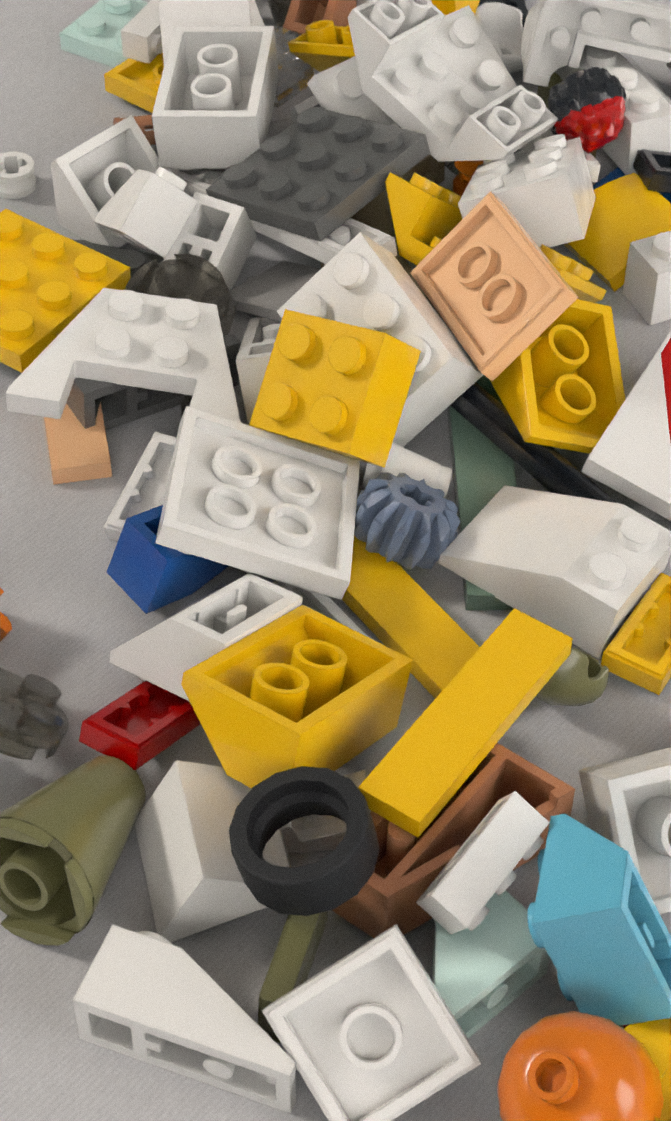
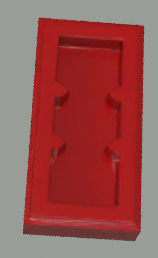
[79,680,201,771]

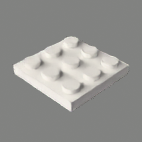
[155,406,360,600]

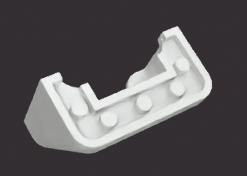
[520,0,671,87]

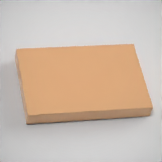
[410,191,578,381]

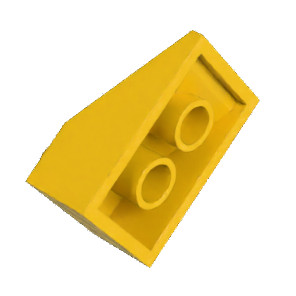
[489,299,625,454]

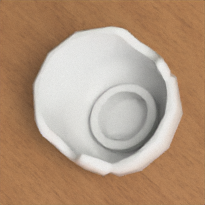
[475,2,523,73]

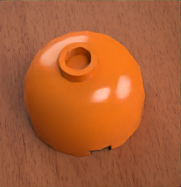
[497,1011,664,1121]

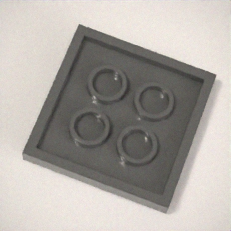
[206,107,430,242]

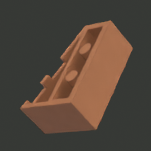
[332,743,575,938]

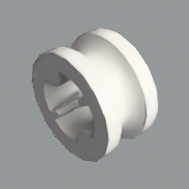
[0,151,37,199]

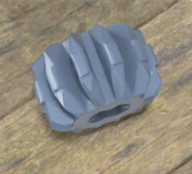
[354,472,460,570]

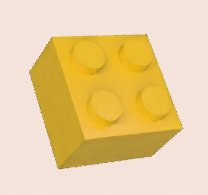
[249,309,421,468]

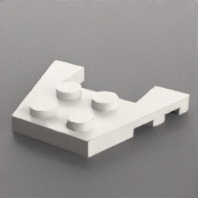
[6,288,241,423]

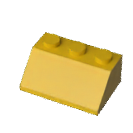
[181,604,413,789]

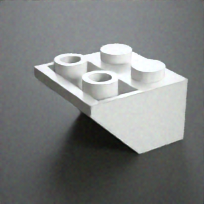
[109,573,303,702]

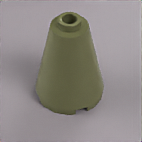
[0,755,146,946]

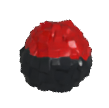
[548,67,626,154]

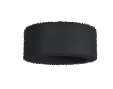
[229,766,380,916]

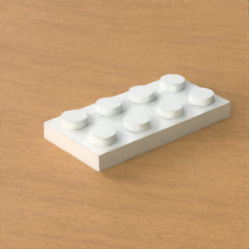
[307,5,517,125]

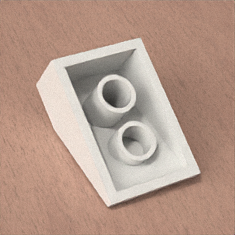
[438,485,671,659]

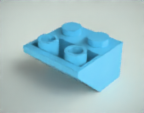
[527,813,671,1026]

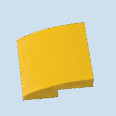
[563,173,671,292]

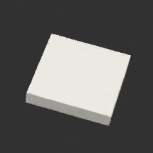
[262,924,481,1121]

